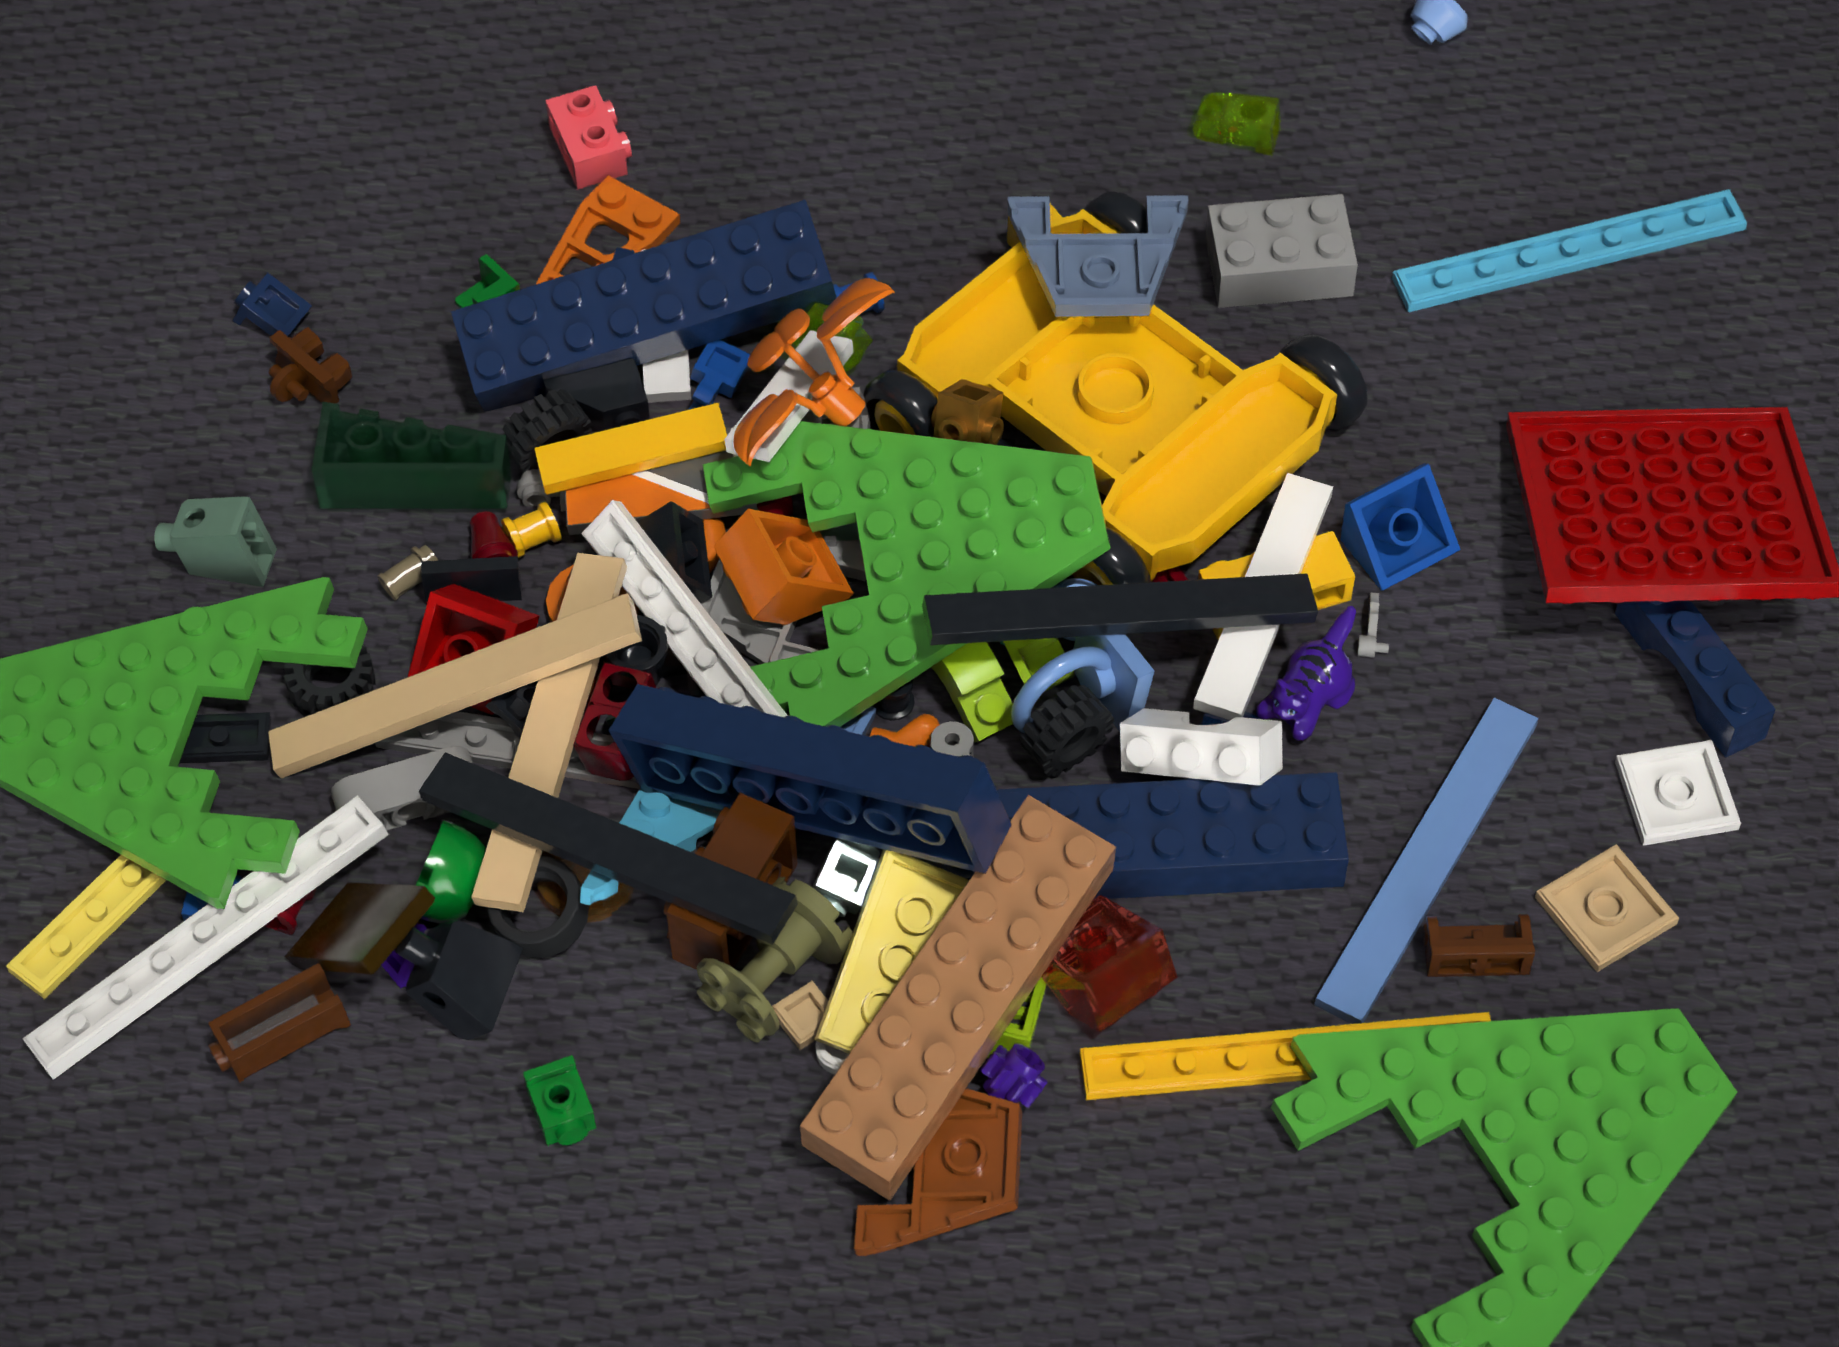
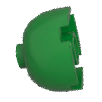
[416,820,486,924]

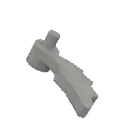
[1357,593,1389,658]

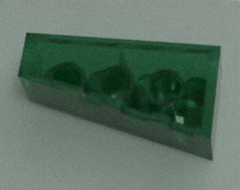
[312,401,512,509]

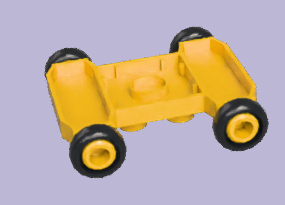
[863,191,1368,585]

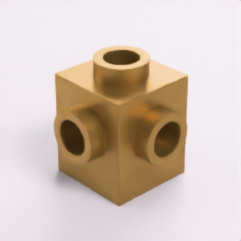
[931,379,1004,445]

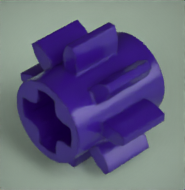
[981,1044,1048,1108]

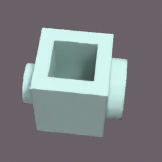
[812,839,880,917]

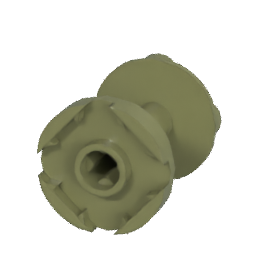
[697,877,853,1043]

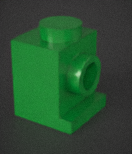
[523,1055,596,1146]

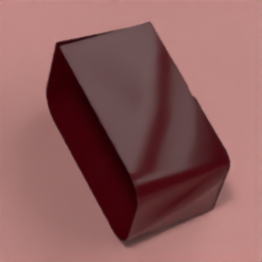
[573,663,656,781]

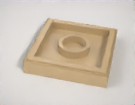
[1535,844,1679,972]

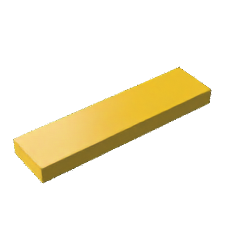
[534,402,727,495]

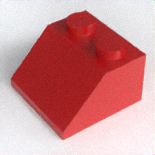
[407,584,540,715]

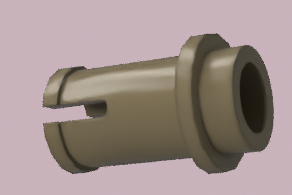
[377,545,439,601]

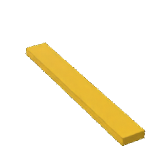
[1080,1012,1491,1100]

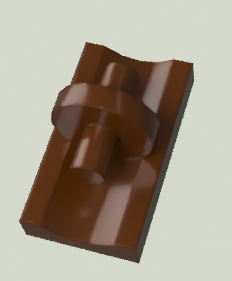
[269,327,352,409]

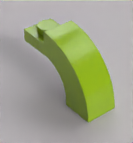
[931,642,1013,742]

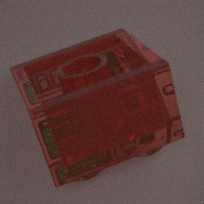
[1041,895,1178,1032]

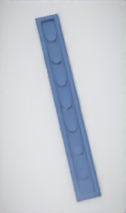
[1315,698,1539,1024]

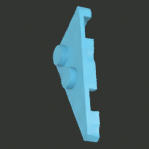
[580,790,722,905]

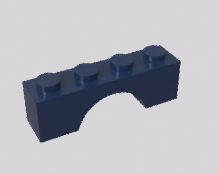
[1615,600,1776,758]

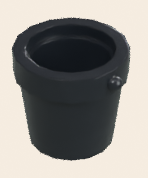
[605,615,668,692]

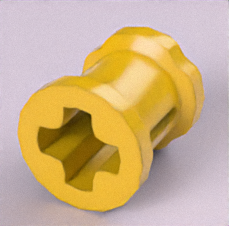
[501,502,562,558]

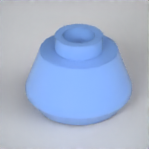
[1411,0,1467,44]

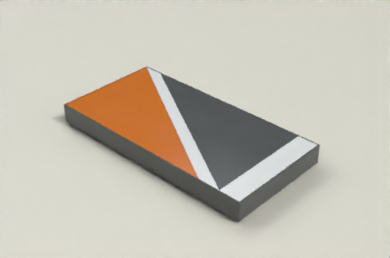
[565,427,758,535]

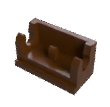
[1422,914,1535,977]

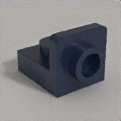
[232,272,312,337]

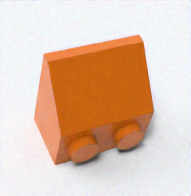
[713,509,854,625]

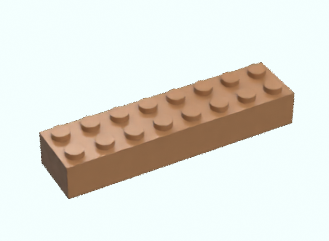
[800,795,1116,1201]

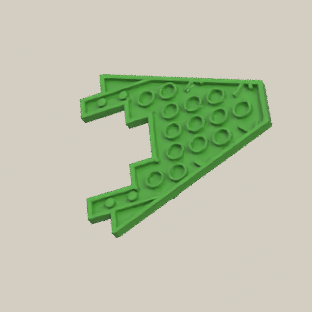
[703,421,1111,727]
[0,577,368,909]
[1271,1008,1737,1347]

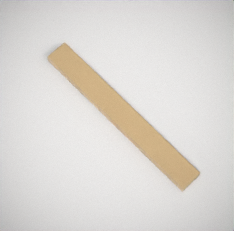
[471,553,627,912]
[268,593,642,779]

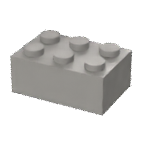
[1205,194,1358,308]

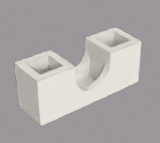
[1120,708,1283,785]

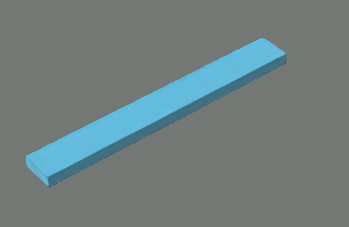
[1392,189,1747,312]

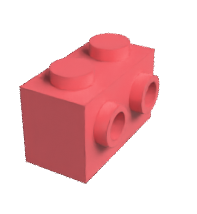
[546,85,632,190]

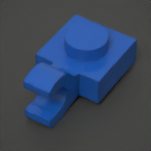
[688,340,750,410]

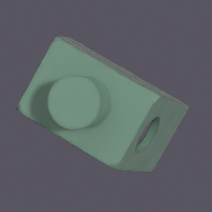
[154,497,277,587]

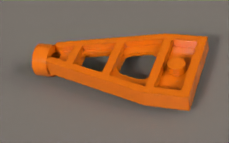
[535,175,680,285]

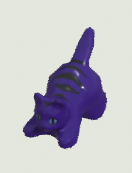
[1255,606,1356,740]

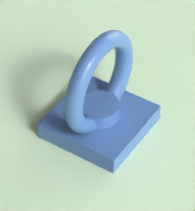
[1011,634,1155,733]

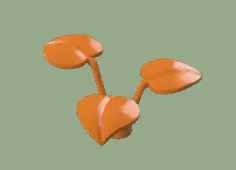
[733,278,895,467]

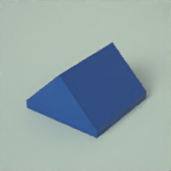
[1340,463,1461,591]

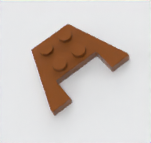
[854,1088,1022,1256]

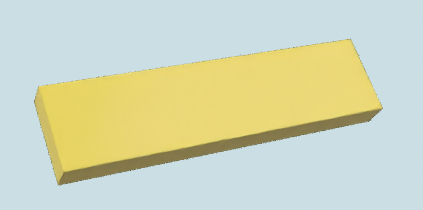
[6,855,166,999]

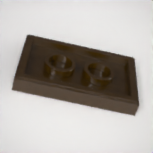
[285,882,435,975]

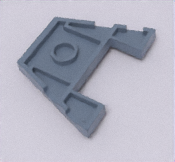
[1008,195,1188,317]

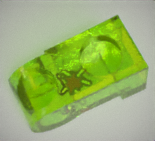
[1192,93,1281,156]

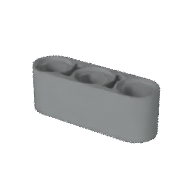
[331,746,473,831]

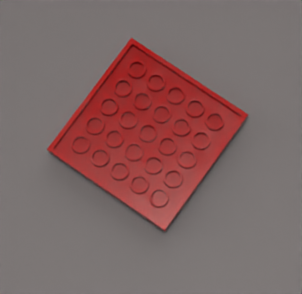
[1506,407,1839,604]

